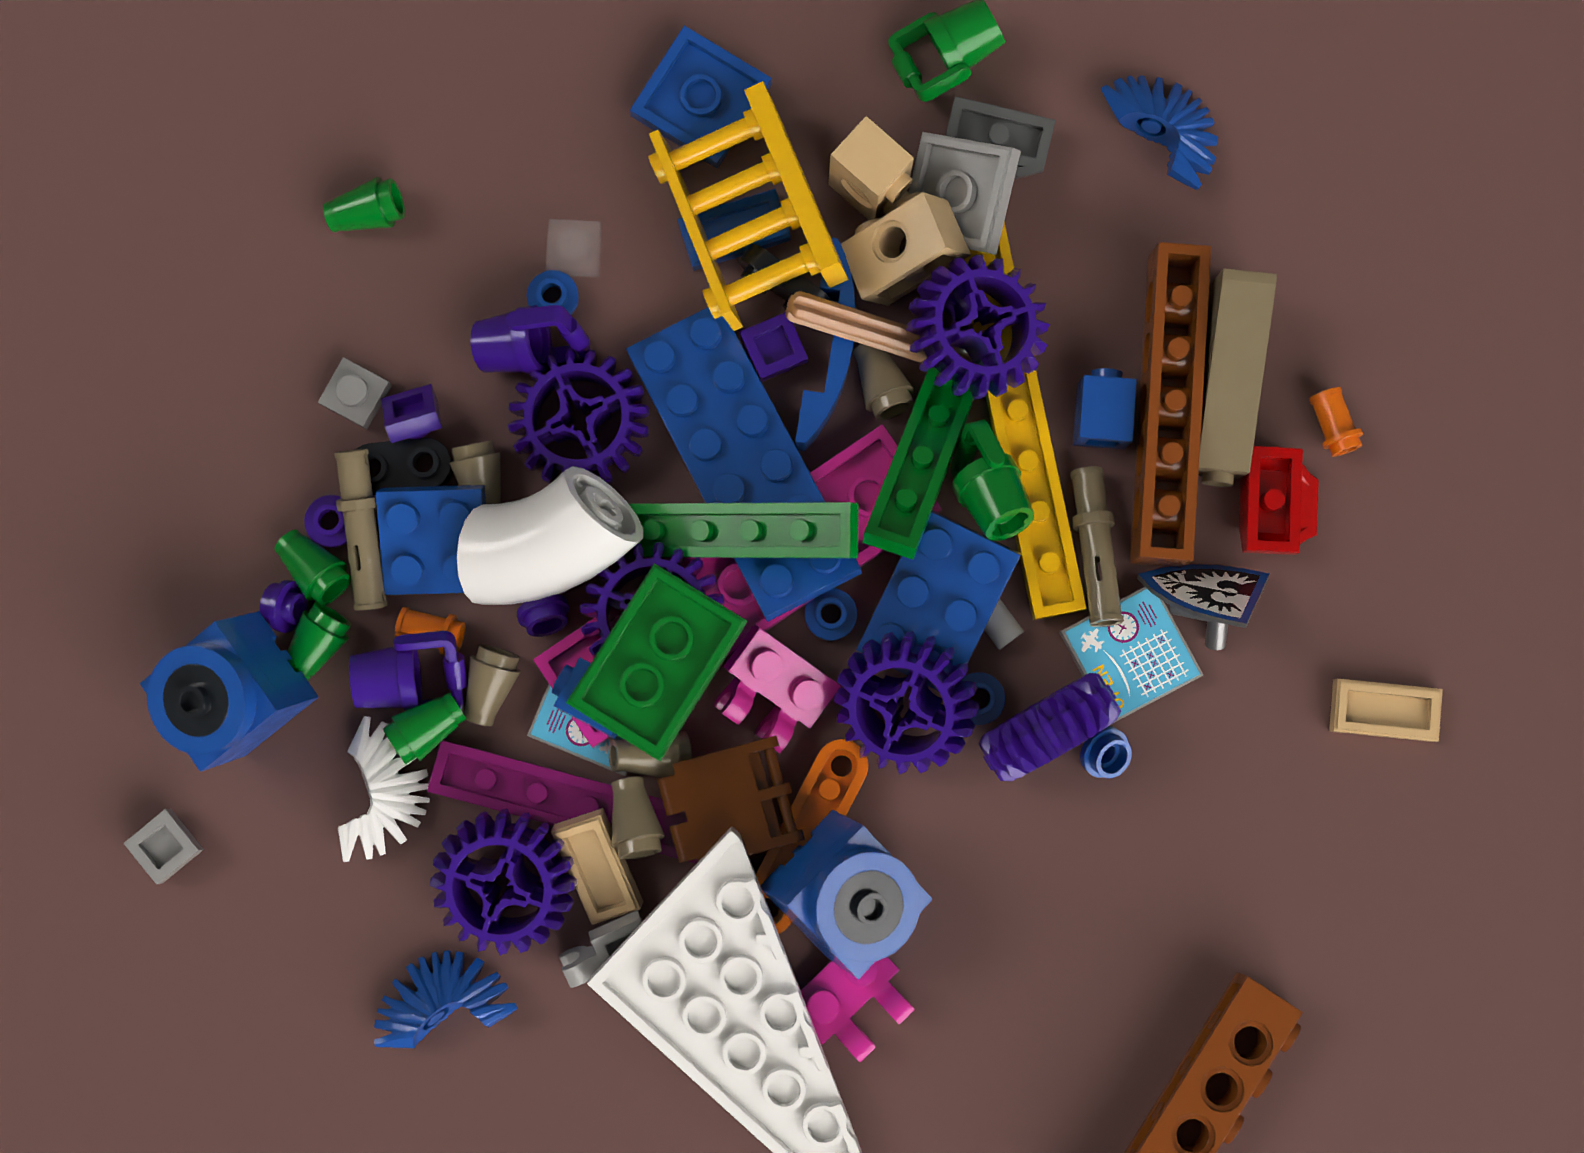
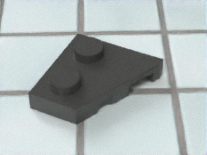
[946,96,1056,180]

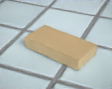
[1329,679,1443,742]
[551,808,644,925]

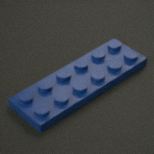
[626,307,862,622]

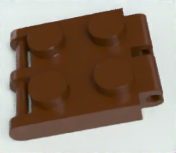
[657,735,805,863]

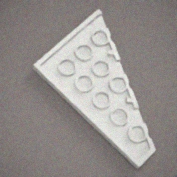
[587,826,862,1153]

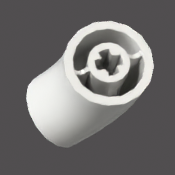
[457,466,643,605]

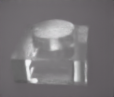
[546,219,602,277]

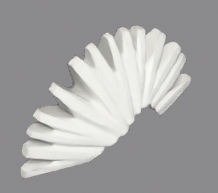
[337,716,430,862]

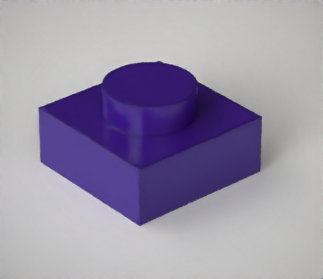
[740,312,808,382]
[381,384,442,443]

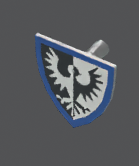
[1137,564,1270,650]

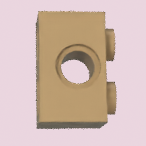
[828,116,914,220]
[841,192,971,306]

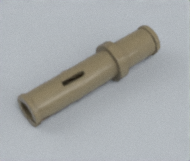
[334,449,388,610]
[1070,466,1124,627]

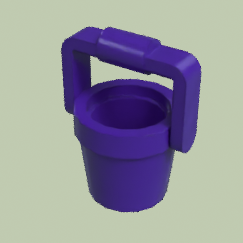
[470,305,591,374]
[349,631,468,711]

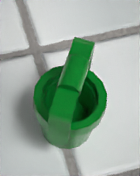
[888,0,1005,102]
[951,419,1034,541]

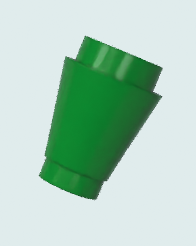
[323,177,405,233]
[274,529,351,606]
[287,602,351,682]
[383,692,467,764]

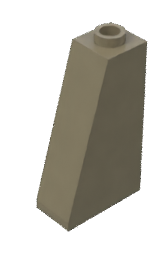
[1198,268,1277,487]

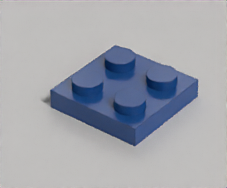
[630,25,772,169]
[376,485,486,595]

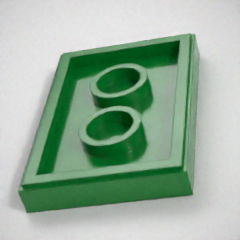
[566,563,747,762]

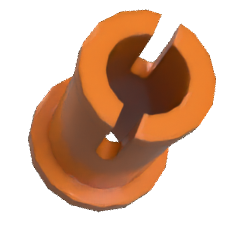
[1309,387,1364,457]
[394,606,466,655]

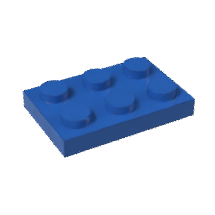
[856,510,1022,691]

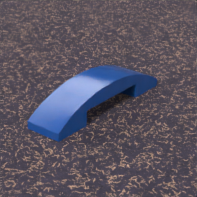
[795,237,855,451]

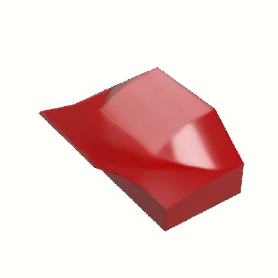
[1239,446,1319,555]

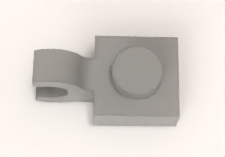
[559,910,642,988]

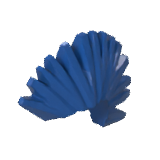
[1100,75,1218,190]
[374,950,518,1048]

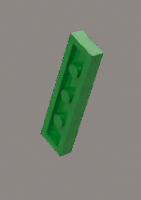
[862,367,974,560]

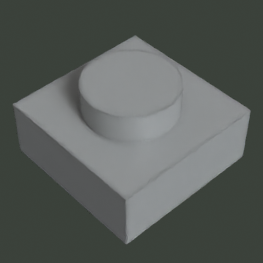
[318,357,392,430]
[123,809,204,885]

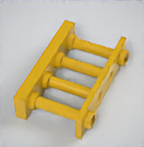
[648,81,849,331]

